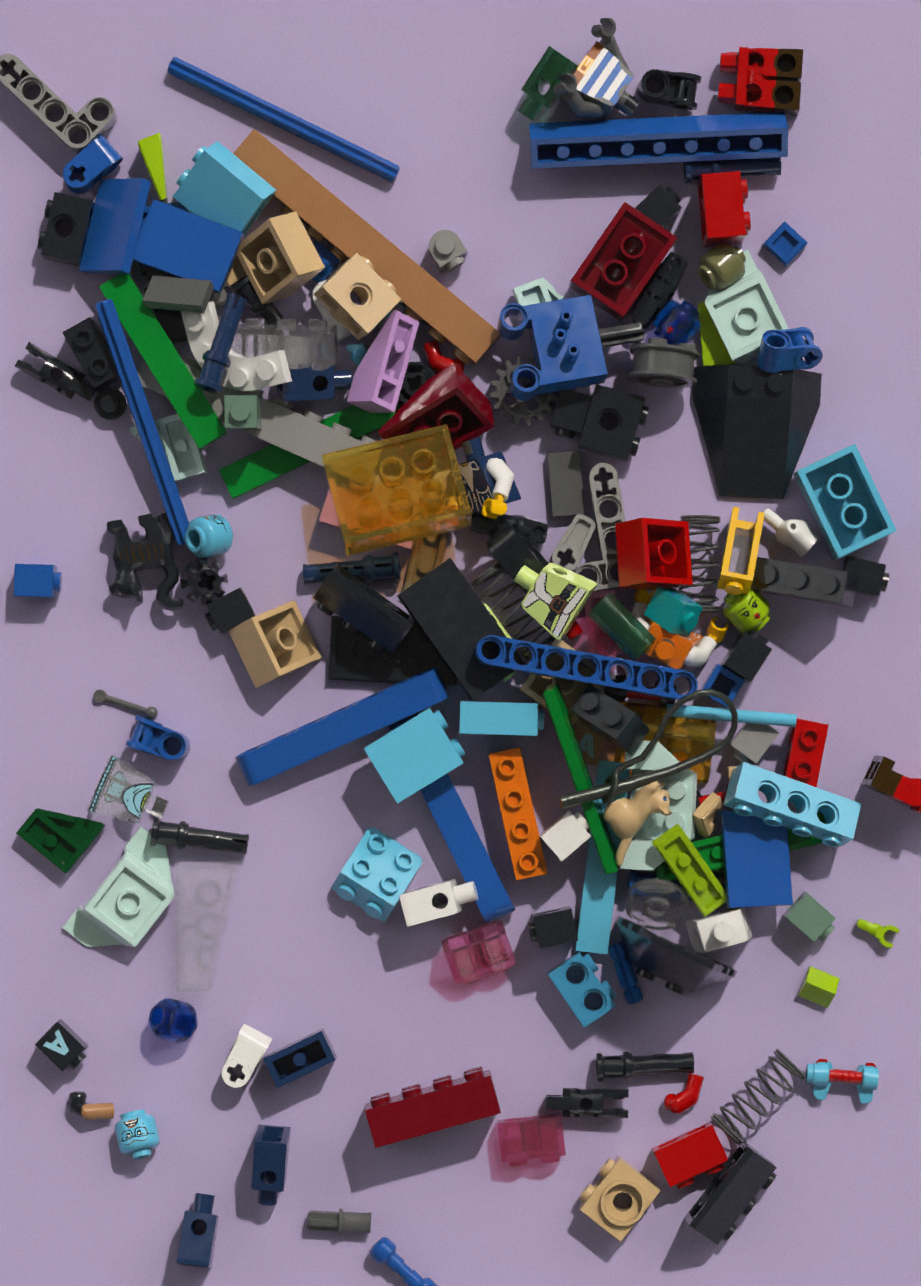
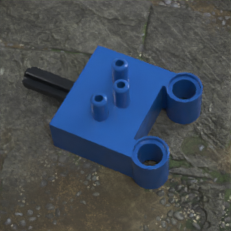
[497,295,644,401]

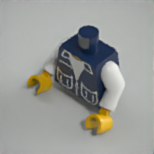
[434,437,521,531]

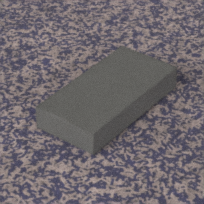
[142,276,214,313]
[547,451,585,518]

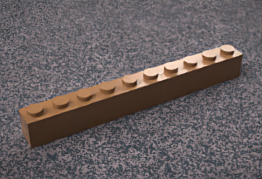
[233,129,500,366]

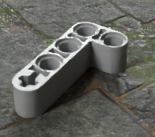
[0,54,117,154]
[575,463,626,592]

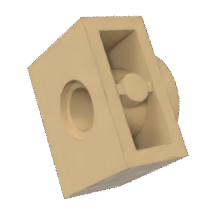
[314,253,401,340]
[578,1155,660,1242]

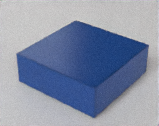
[762,221,808,267]

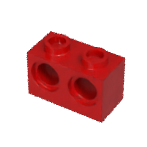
[782,718,829,787]

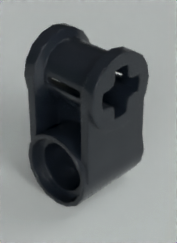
[638,69,701,110]

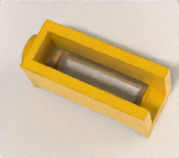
[717,507,765,595]

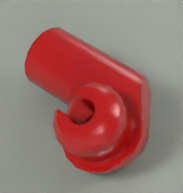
[422,340,464,374]

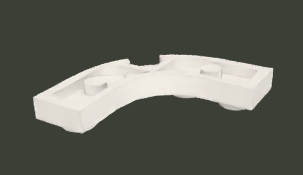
[181,301,292,391]

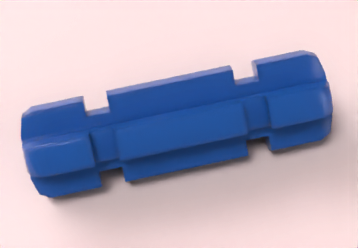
[608,942,643,1004]

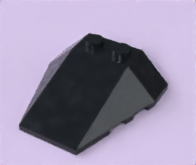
[692,365,822,499]
[616,915,737,995]

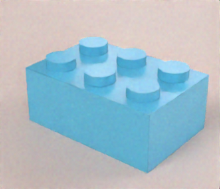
[793,444,897,560]

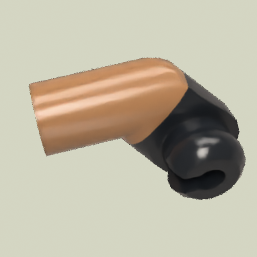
[68,1091,114,1120]

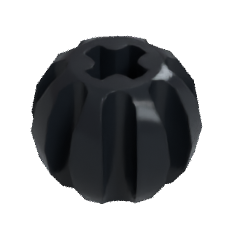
[180,558,228,605]

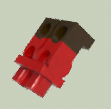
[717,47,803,116]
[861,755,921,814]

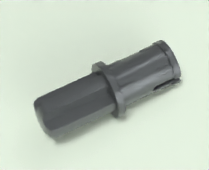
[307,1208,371,1235]

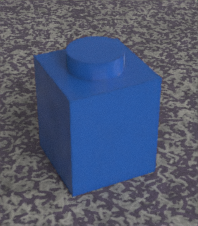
[14,564,62,598]
[700,664,745,708]

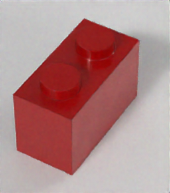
[652,1122,728,1189]

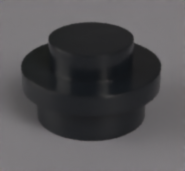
[94,388,127,420]

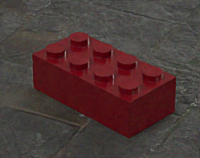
[365,1066,501,1148]

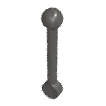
[93,689,158,719]

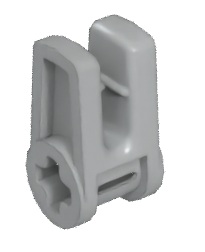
[551,514,596,572]

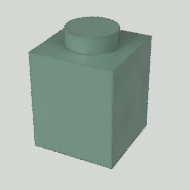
[224,395,262,430]
[783,892,836,943]

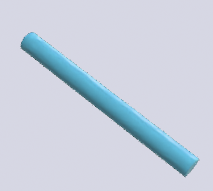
[667,704,797,727]

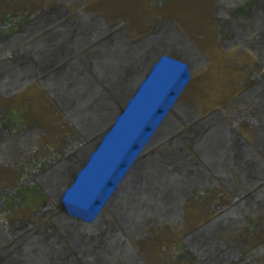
[529,112,788,169]

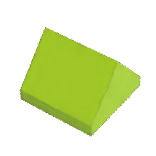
[798,966,840,1008]

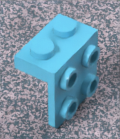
[331,827,422,922]

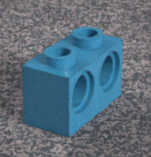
[547,951,617,1028]

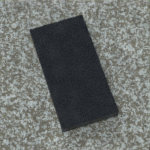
[397,558,525,701]
[328,616,457,686]

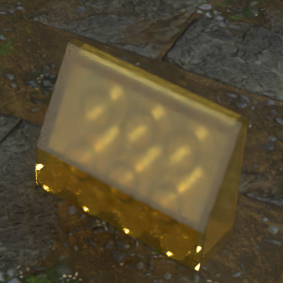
[322,424,472,556]

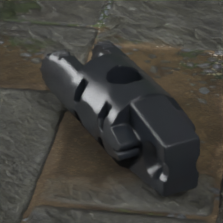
[632,252,688,330]
[15,342,96,401]
[466,513,548,543]
[546,1088,629,1118]

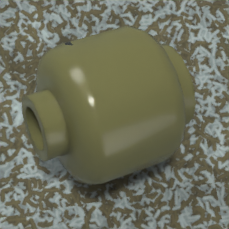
[697,243,746,290]

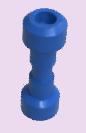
[369,1237,438,1286]

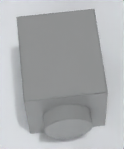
[728,723,779,764]

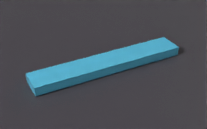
[575,759,630,955]

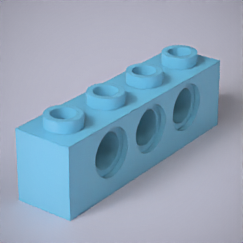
[724,762,862,847]

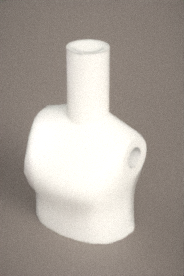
[763,507,818,557]

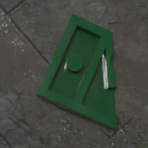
[16,808,106,874]

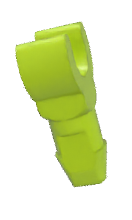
[855,919,899,948]

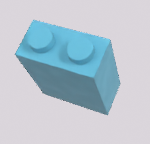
[173,141,277,236]
[459,701,544,736]
[363,708,466,804]

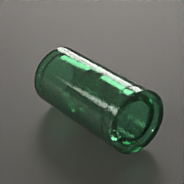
[588,593,656,661]

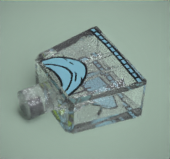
[86,754,169,823]

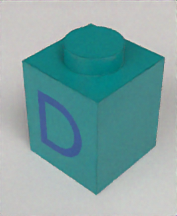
[644,586,703,635]

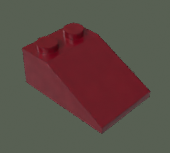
[568,202,678,322]
[378,363,495,474]

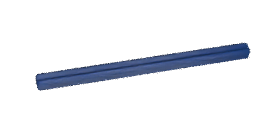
[167,57,400,182]
[95,299,189,545]

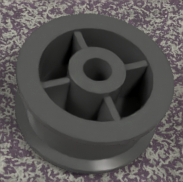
[627,338,700,388]

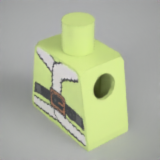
[514,563,597,640]

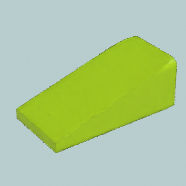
[137,133,168,203]

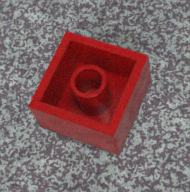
[697,171,751,248]
[615,518,693,590]

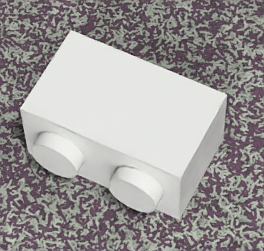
[539,811,591,861]

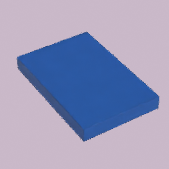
[79,178,151,274]
[133,199,244,294]
[720,811,793,909]

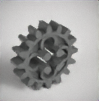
[489,356,558,427]

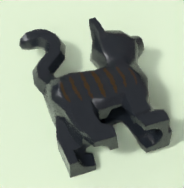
[106,513,184,611]

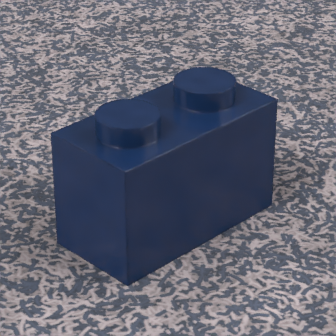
[263,1028,337,1088]

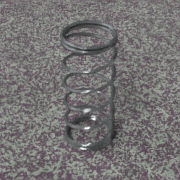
[678,515,721,613]
[470,562,556,660]
[711,1048,806,1145]

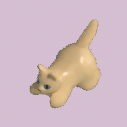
[603,780,672,866]

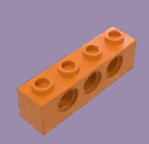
[488,747,548,880]

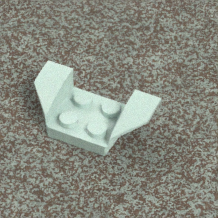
[704,250,789,366]
[621,740,697,871]
[62,827,175,947]

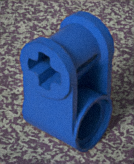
[63,134,123,194]
[757,327,823,373]
[125,715,190,761]

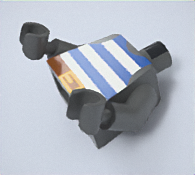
[553,18,641,120]

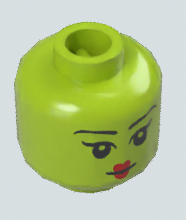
[723,588,771,633]

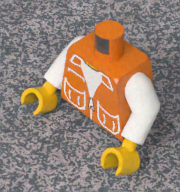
[628,589,729,670]

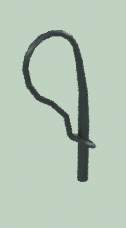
[559,689,738,809]

